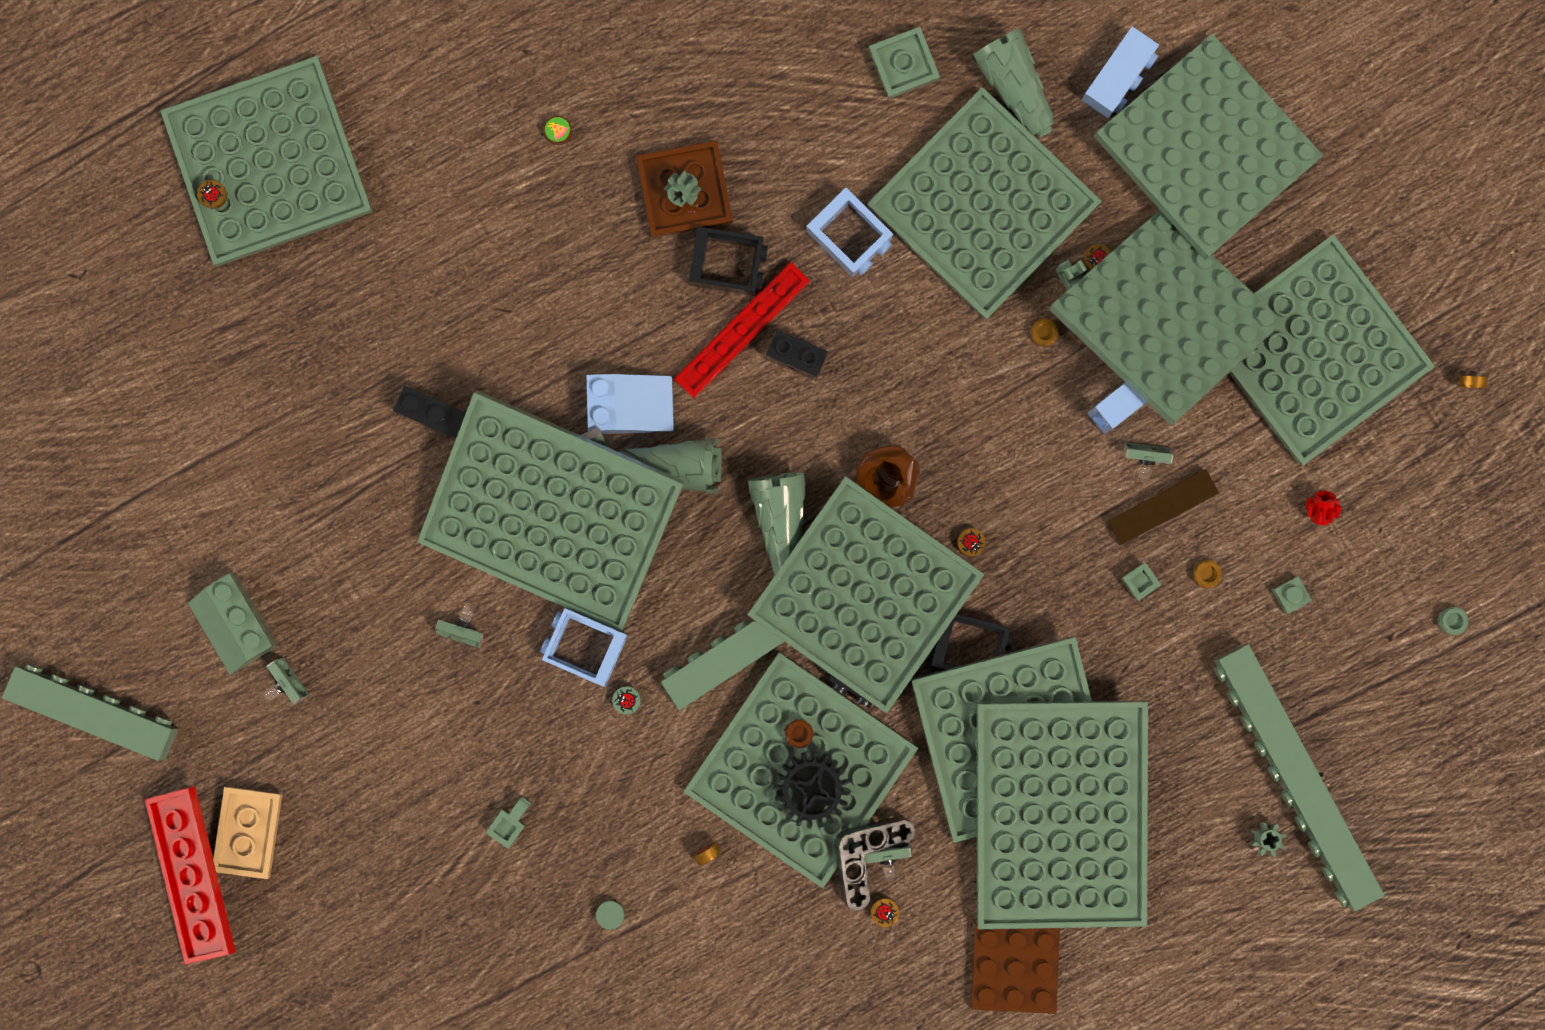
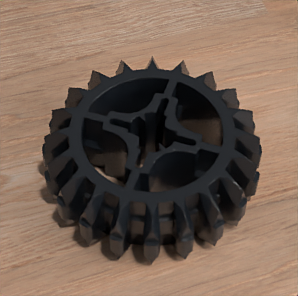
[774,751,850,828]

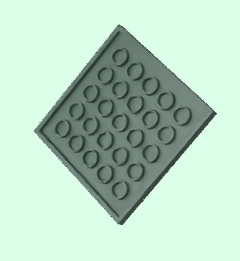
[1094,34,1323,260]
[160,56,373,267]
[867,87,1102,321]
[1049,210,1283,426]
[1229,234,1435,467]
[747,476,984,714]
[911,636,1092,843]
[684,653,918,888]

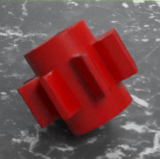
[1305,490,1342,525]

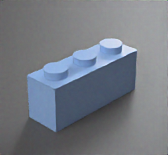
[1082,27,1159,119]

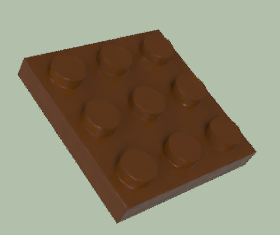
[636,140,733,238]
[971,923,1060,1014]

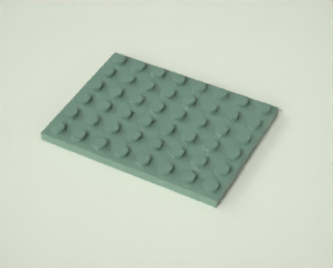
[417,390,685,632]
[977,700,1148,929]

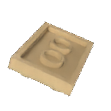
[213,787,282,879]

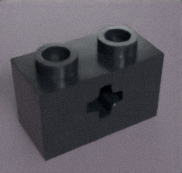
[766,330,828,381]

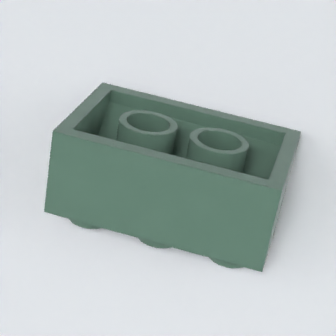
[188,573,279,675]

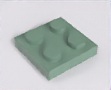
[868,27,940,99]

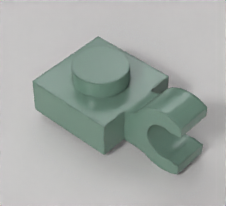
[1055,260,1087,291]
[486,797,531,849]

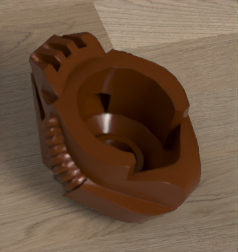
[856,445,920,508]

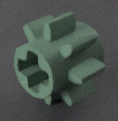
[664,171,701,207]
[1250,822,1286,857]

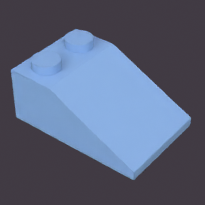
[587,374,674,434]

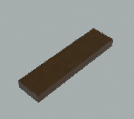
[1107,469,1220,545]

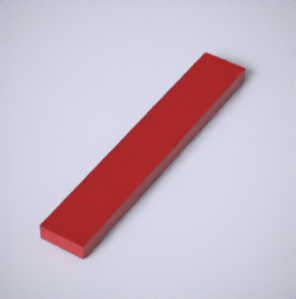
[674,261,810,399]

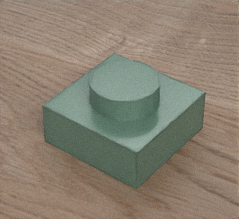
[1121,562,1161,601]
[1272,576,1312,614]

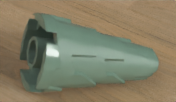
[971,28,1055,138]
[618,438,722,494]
[748,472,805,575]

